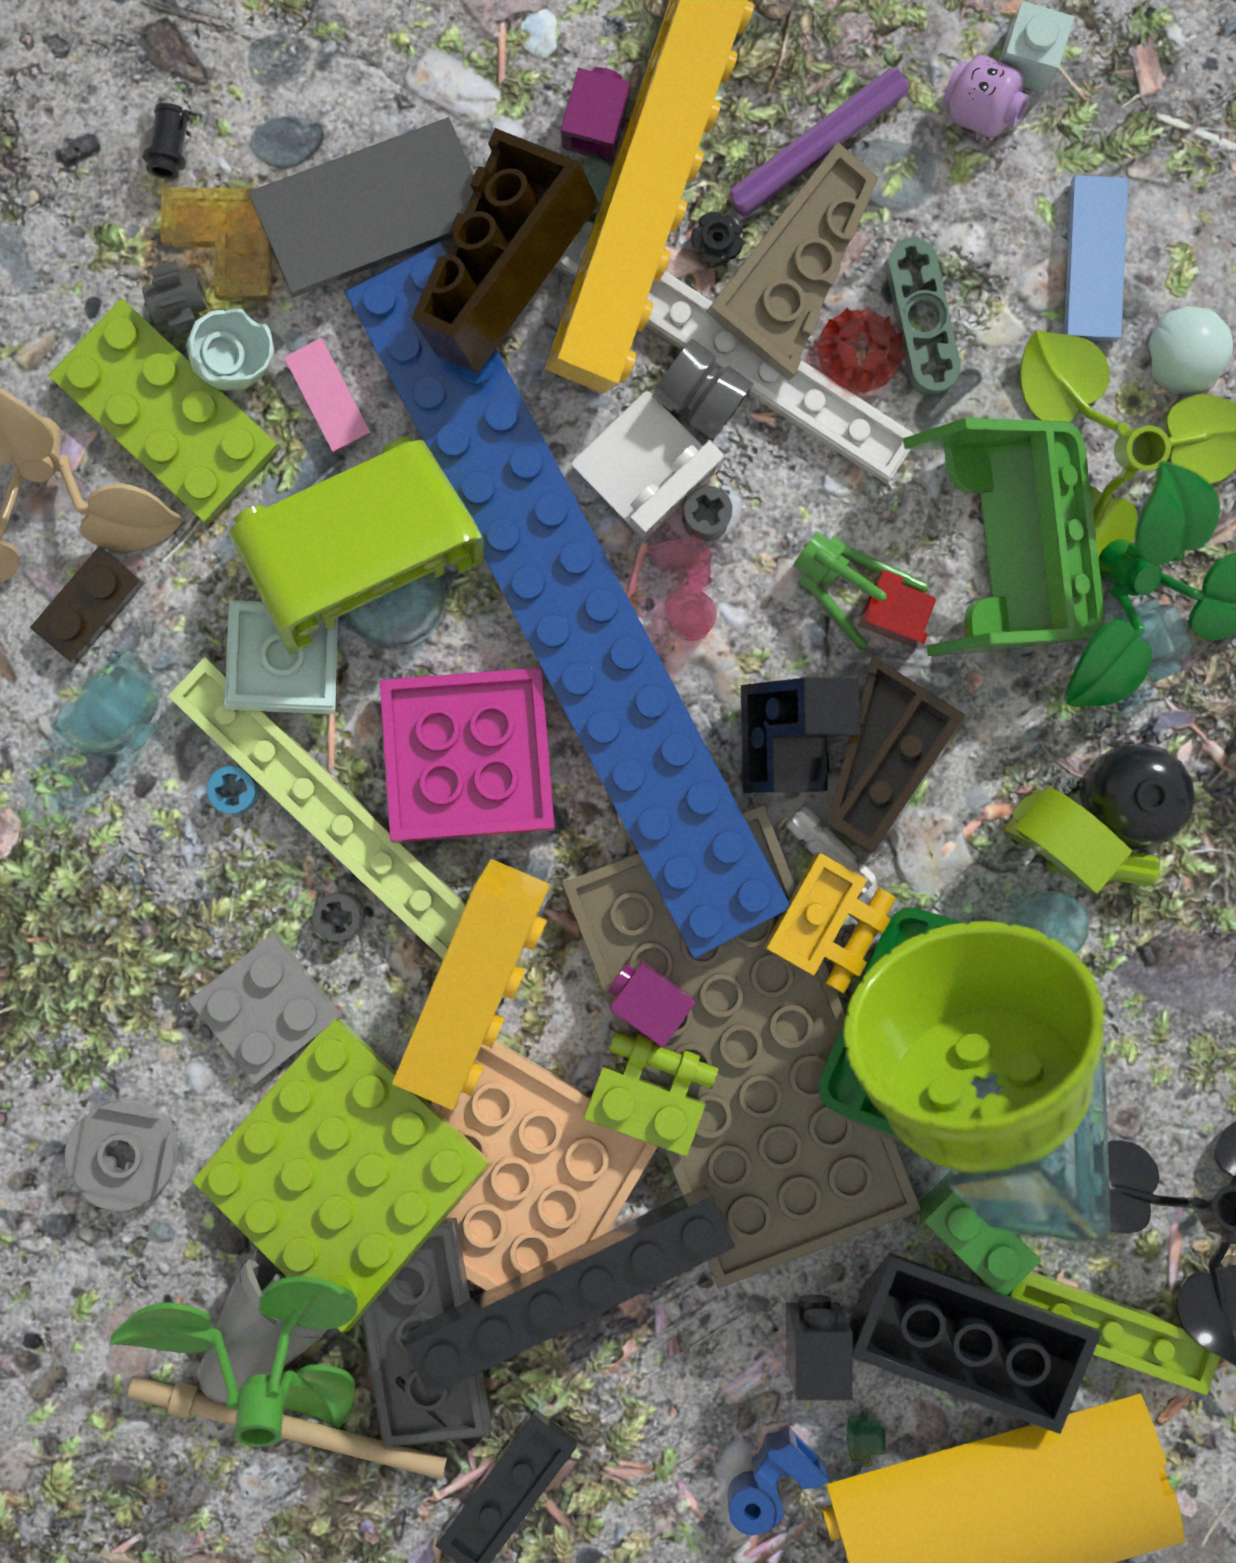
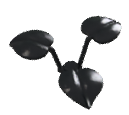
[1065,1121,1236,1366]

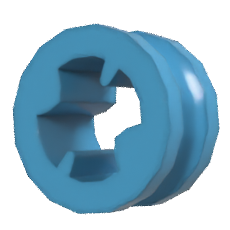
[207,766,260,814]

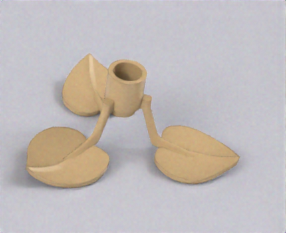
[0,388,182,583]

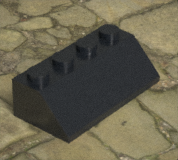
[849,1252,1101,1434]

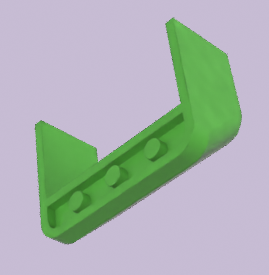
[903,418,1105,656]

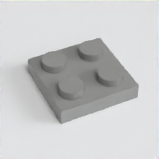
[188,932,342,1085]

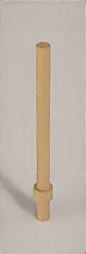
[127,1376,447,1479]

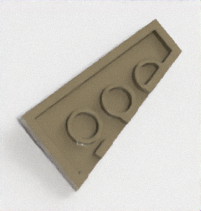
[706,142,879,381]

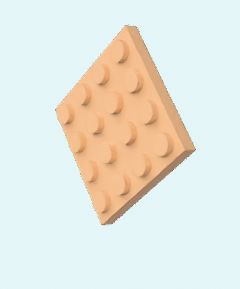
[431,1040,658,1291]

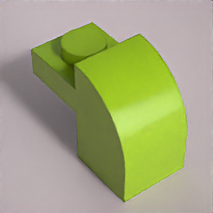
[1003,786,1133,894]

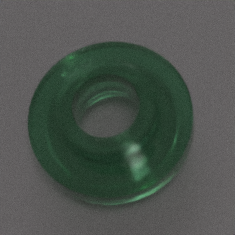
[847,1409,886,1467]

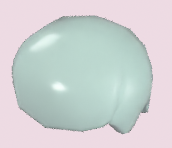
[1148,306,1233,396]
[186,309,275,391]

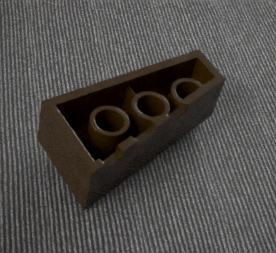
[411,128,599,374]

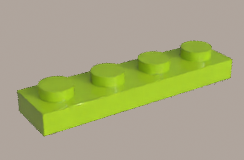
[1007,1271,1220,1395]

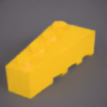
[392,859,551,1110]

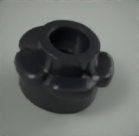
[691,211,743,265]

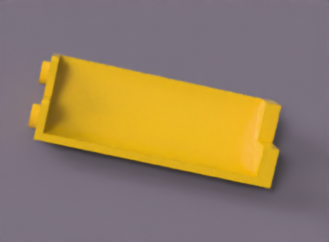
[822,1393,1185,1563]

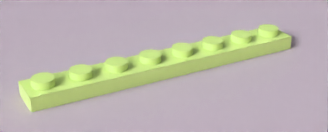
[168,657,466,960]

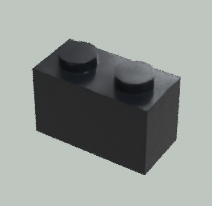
[786,1295,853,1401]

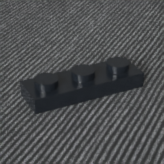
[435,1408,577,1563]

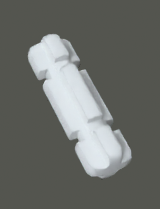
[786,806,876,897]

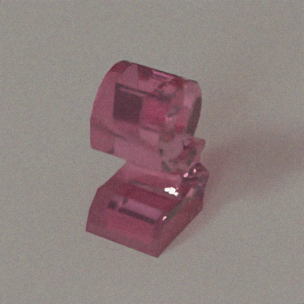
[646,534,717,641]

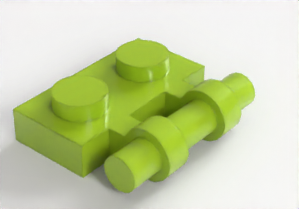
[584,1031,719,1157]

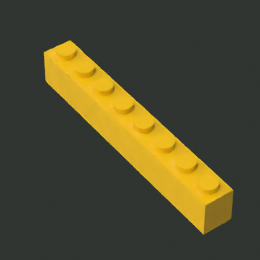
[544,0,754,394]

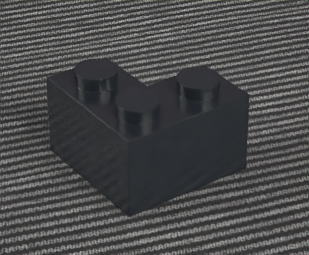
[741,677,862,793]

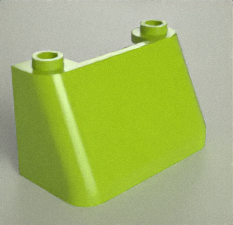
[229,436,484,655]

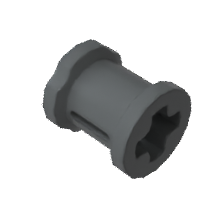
[682,486,733,542]

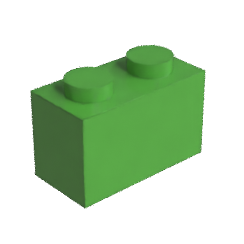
[917,1170,1041,1295]

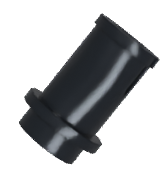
[142,103,190,179]

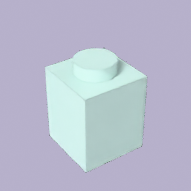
[999,1,1075,93]

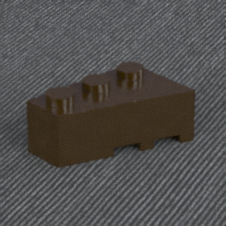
[827,655,966,858]

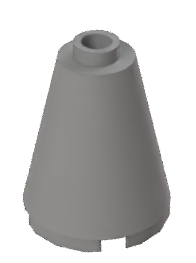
[197,1250,331,1403]

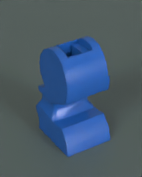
[727,1425,829,1536]

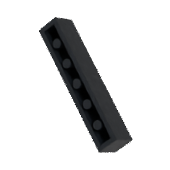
[405,1184,736,1398]

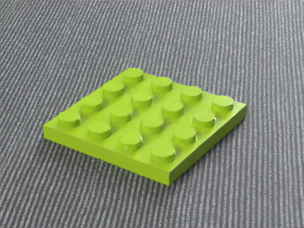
[192,1018,493,1333]

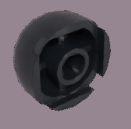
[1080,743,1195,850]

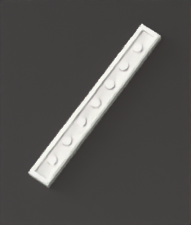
[554,220,914,484]

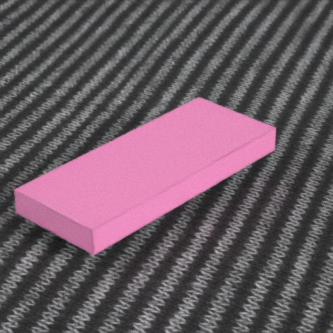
[284,338,372,454]

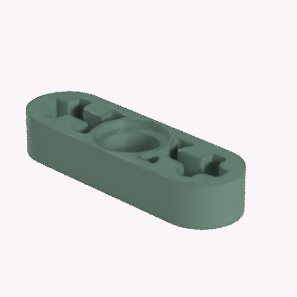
[886,238,961,397]

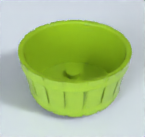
[844,921,1104,1174]

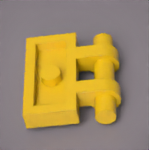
[763,852,896,994]

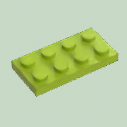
[48,298,281,525]

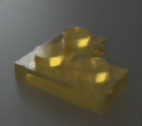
[161,187,272,301]

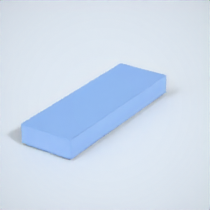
[1064,175,1128,342]

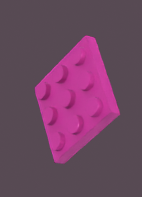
[380,667,555,843]

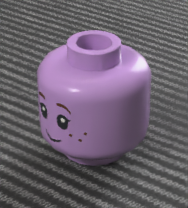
[944,55,1030,138]

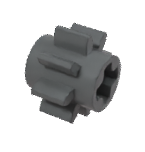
[142,261,209,334]

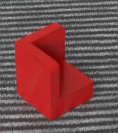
[857,569,936,649]

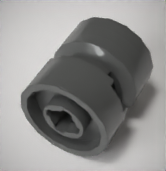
[652,339,754,441]

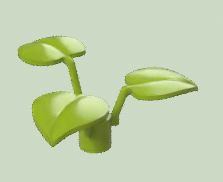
[1020,330,1236,558]

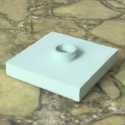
[224,600,338,714]

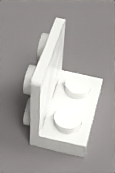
[572,391,725,542]

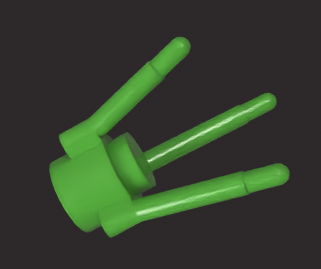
[793,531,928,650]

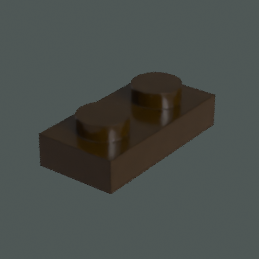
[30,546,145,664]

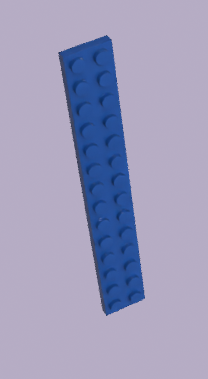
[344,241,790,958]

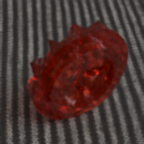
[818,306,904,392]

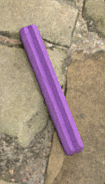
[728,67,909,217]

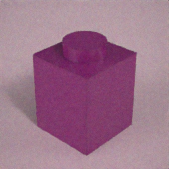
[561,67,630,163]
[607,959,696,1048]

